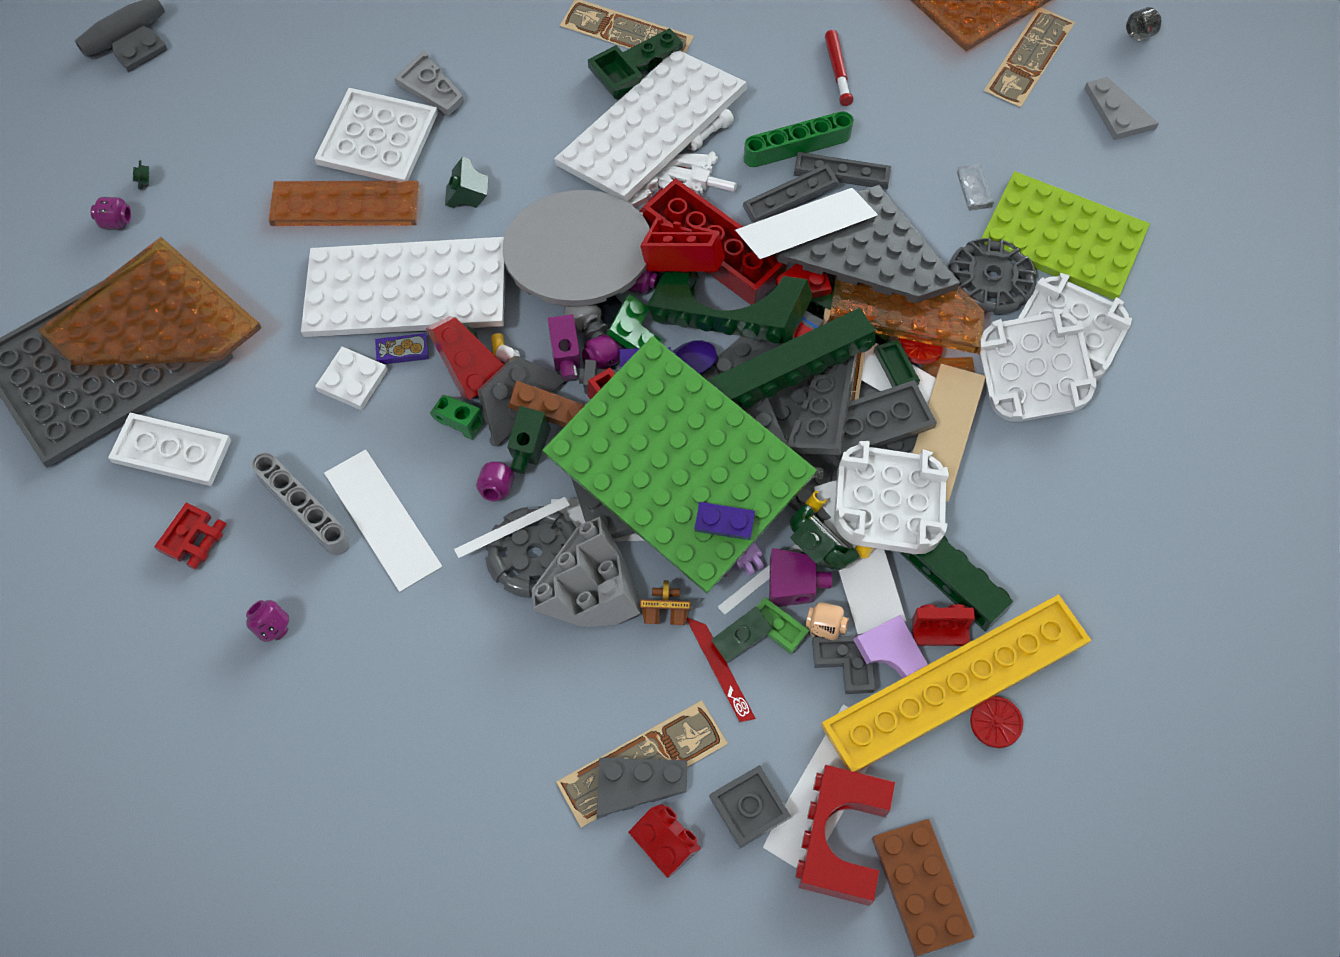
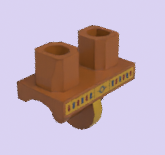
[640,580,691,625]

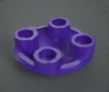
[673,340,719,375]

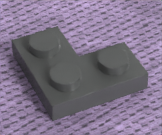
[812,636,875,694]

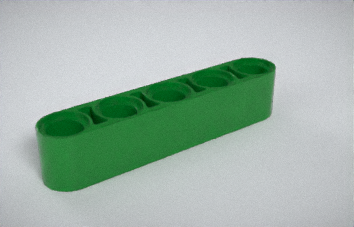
[743,111,854,167]

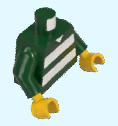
[789,491,874,570]

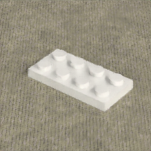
[108,413,231,486]

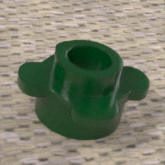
[133,160,149,190]

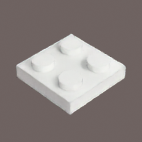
[315,347,388,411]

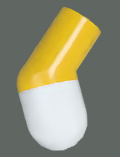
[491,333,520,363]

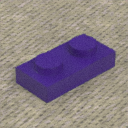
[694,502,755,541]

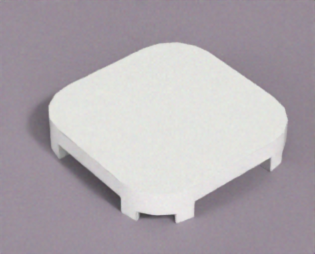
[1018,273,1132,382]
[979,309,1096,422]
[834,441,949,554]

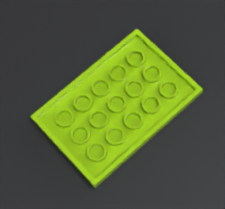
[982,171,1150,300]

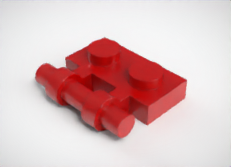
[154,502,227,570]

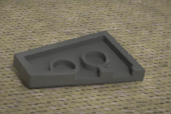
[596,758,687,819]

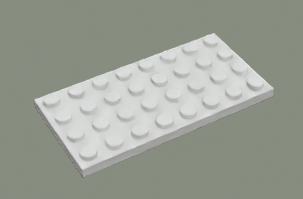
[554,51,747,202]
[301,237,506,337]

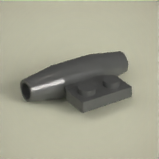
[75,0,167,72]

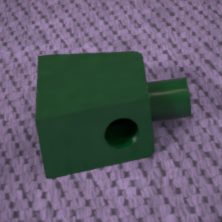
[507,406,551,474]

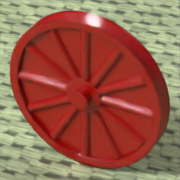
[898,331,943,364]
[970,696,1023,748]

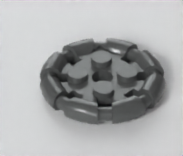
[948,238,1037,315]
[485,506,577,598]

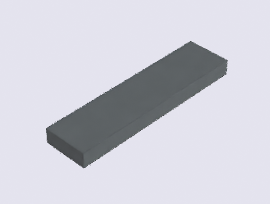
[793,152,891,190]
[743,163,839,223]

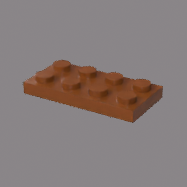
[872,819,974,957]

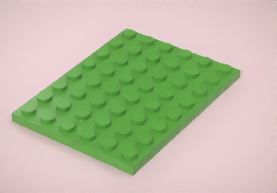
[542,336,817,594]

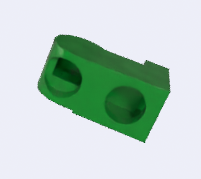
[430,395,485,440]

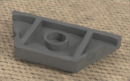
[477,356,565,446]

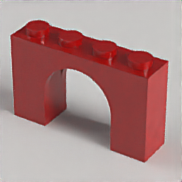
[795,765,895,906]

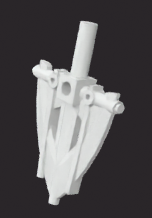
[655,151,737,195]

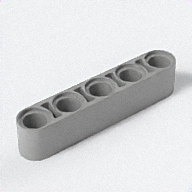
[252,452,350,555]

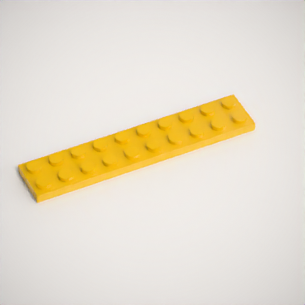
[821,594,1092,772]

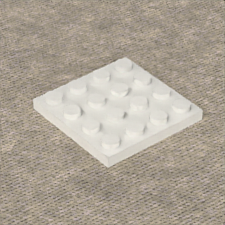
[314,88,438,186]

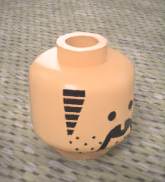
[806,602,849,640]

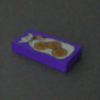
[375,333,429,364]

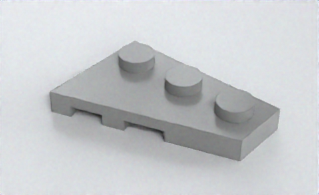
[394,50,464,116]
[1084,77,1159,140]

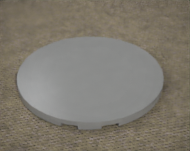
[503,190,650,306]

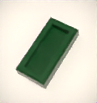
[874,339,920,387]

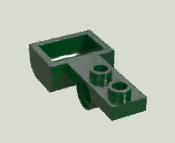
[588,28,683,100]

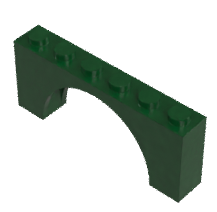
[647,271,813,343]

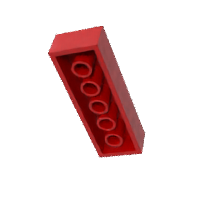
[643,178,787,305]

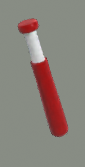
[825,30,853,106]

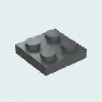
[709,765,791,849]

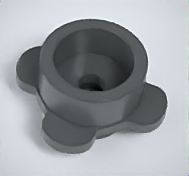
[584,322,609,341]

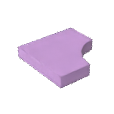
[853,615,928,678]

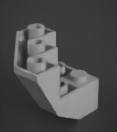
[532,516,641,627]

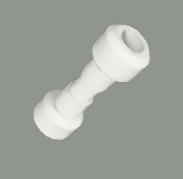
[686,109,734,151]

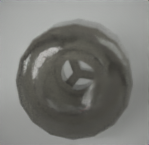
[1126,7,1162,41]

